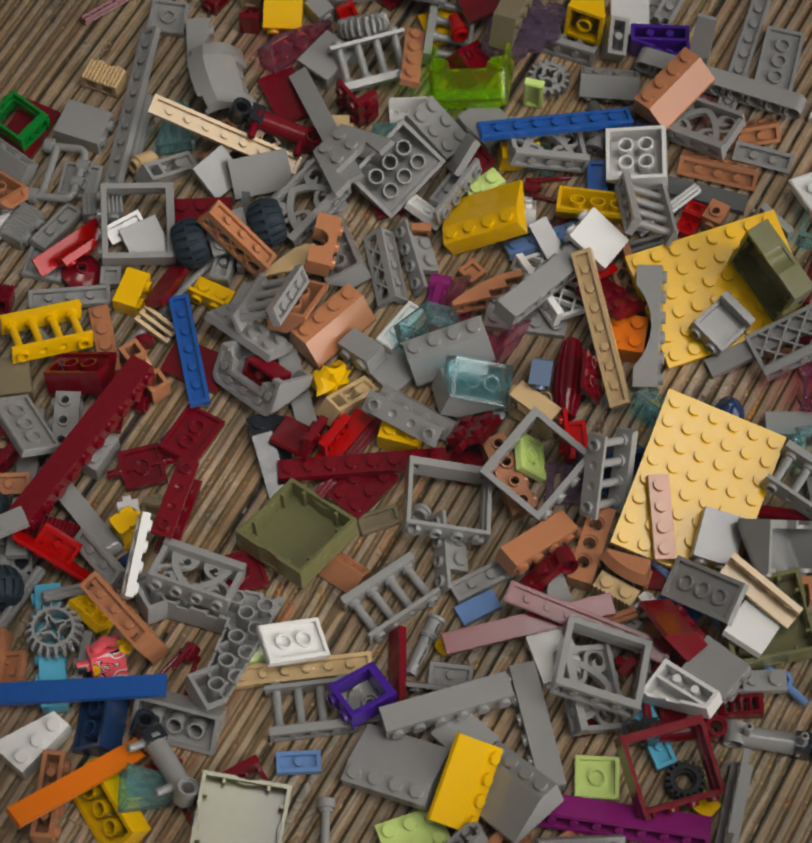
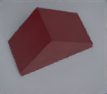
[239,7,263,35]

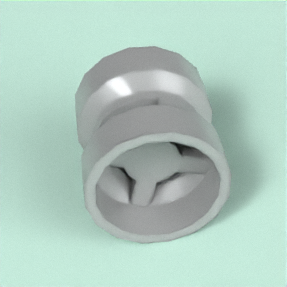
[585,130,606,156]

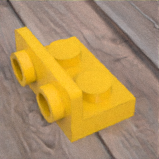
[188,276,236,310]
[66,594,113,636]

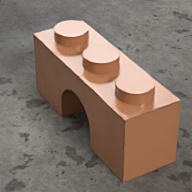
[304,212,344,277]
[118,338,171,405]

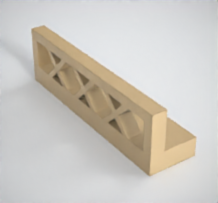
[720,552,803,630]

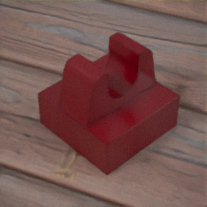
[613,655,638,684]

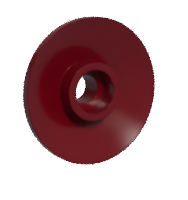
[61,255,101,287]

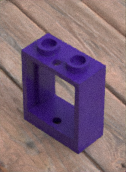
[327,661,397,729]

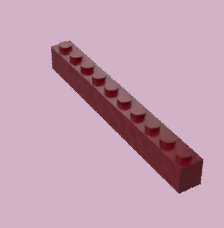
[8,355,155,535]

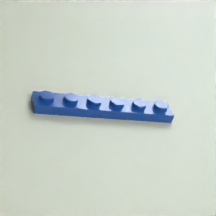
[169,294,211,408]

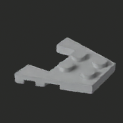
[313,124,394,198]

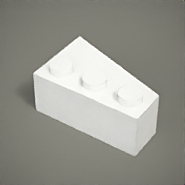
[642,658,723,719]
[0,711,72,781]

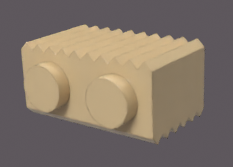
[80,58,127,98]
[591,570,640,611]

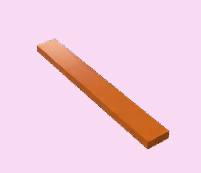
[5,738,150,829]

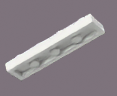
[120,511,153,600]

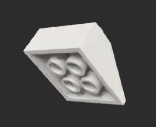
[606,125,668,190]

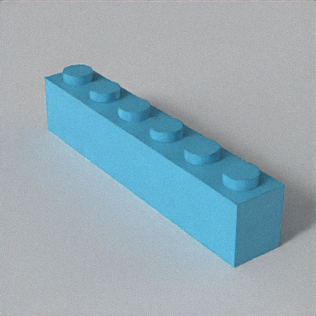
[31,582,70,715]

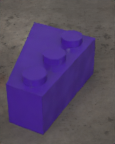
[629,23,689,56]

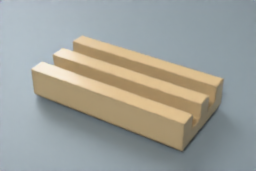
[133,305,175,345]

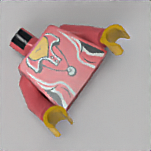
[75,633,133,678]

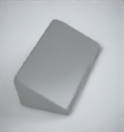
[208,254,237,287]

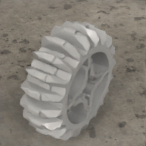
[337,12,389,39]
[24,601,84,660]

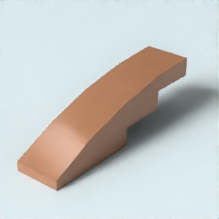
[448,269,524,316]

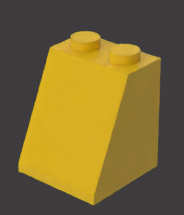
[263,0,305,36]
[564,0,605,46]

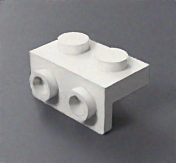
[389,96,428,127]

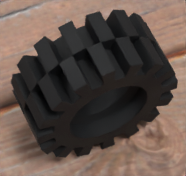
[664,760,706,800]

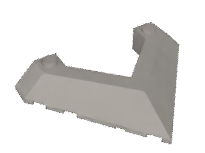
[134,571,285,711]

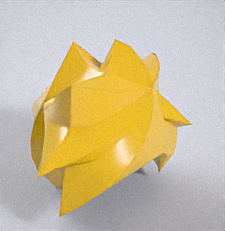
[311,360,354,397]

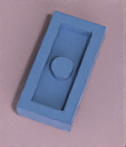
[276,750,322,776]

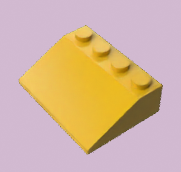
[442,180,527,255]

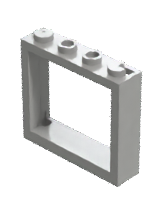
[96,182,176,266]
[479,406,587,523]
[402,455,493,545]
[549,615,653,719]

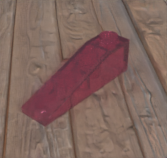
[257,19,333,74]

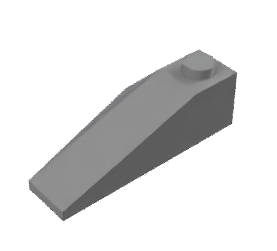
[323,212,372,287]

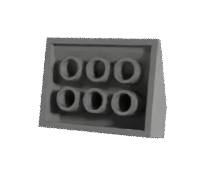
[351,119,446,219]
[341,723,451,812]
[480,741,564,843]

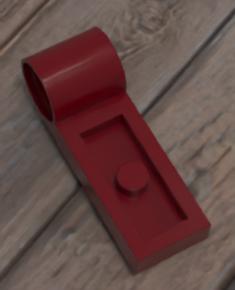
[517,545,579,591]

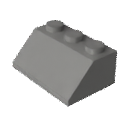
[579,66,640,103]

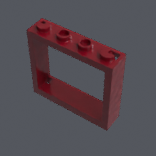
[613,714,726,820]

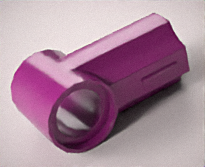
[425,273,452,315]

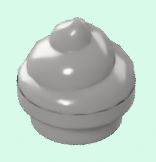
[411,503,432,521]

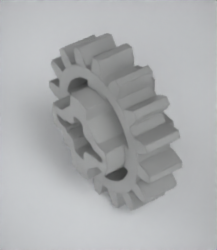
[528,59,570,99]

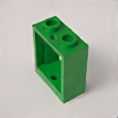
[0,90,51,152]

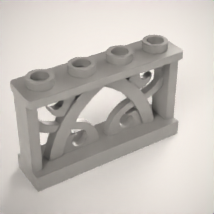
[652,97,746,160]
[506,116,590,173]
[274,156,352,247]
[145,538,247,614]
[553,643,628,737]

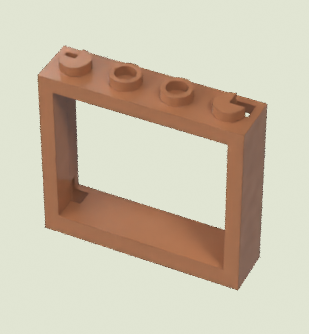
[79,570,171,665]

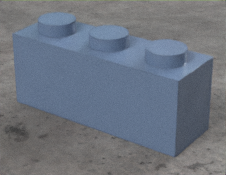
[528,357,554,390]

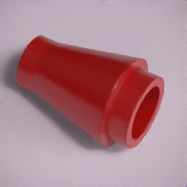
[448,13,469,42]

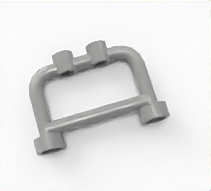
[27,138,92,204]

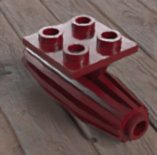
[552,337,603,421]

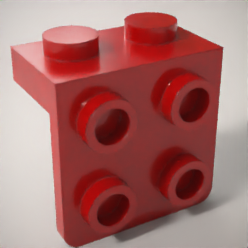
[557,408,588,463]

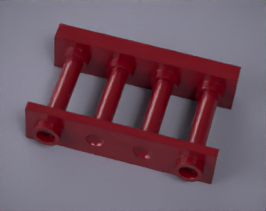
[150,457,202,554]

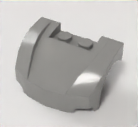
[187,42,256,114]

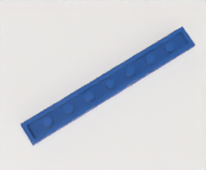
[476,107,634,142]
[0,674,167,706]

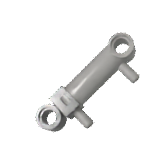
[126,709,199,808]
[722,720,812,761]

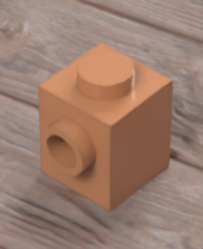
[700,198,731,231]

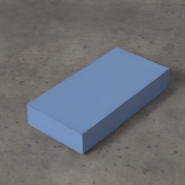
[454,588,502,628]

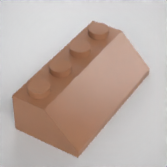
[634,47,715,130]
[290,283,376,369]

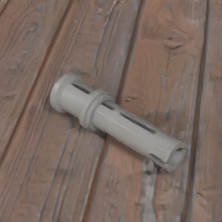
[406,613,446,678]

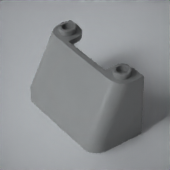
[213,340,313,416]
[738,518,812,577]

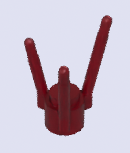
[525,176,571,204]
[159,641,201,696]

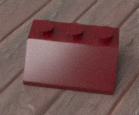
[43,352,117,396]
[639,599,708,662]

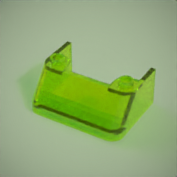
[429,43,514,109]

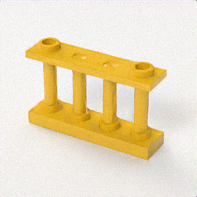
[0,299,93,364]

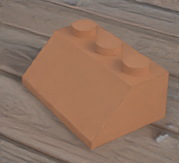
[267,280,329,333]

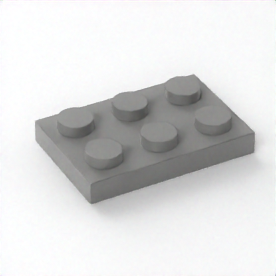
[404,95,466,160]

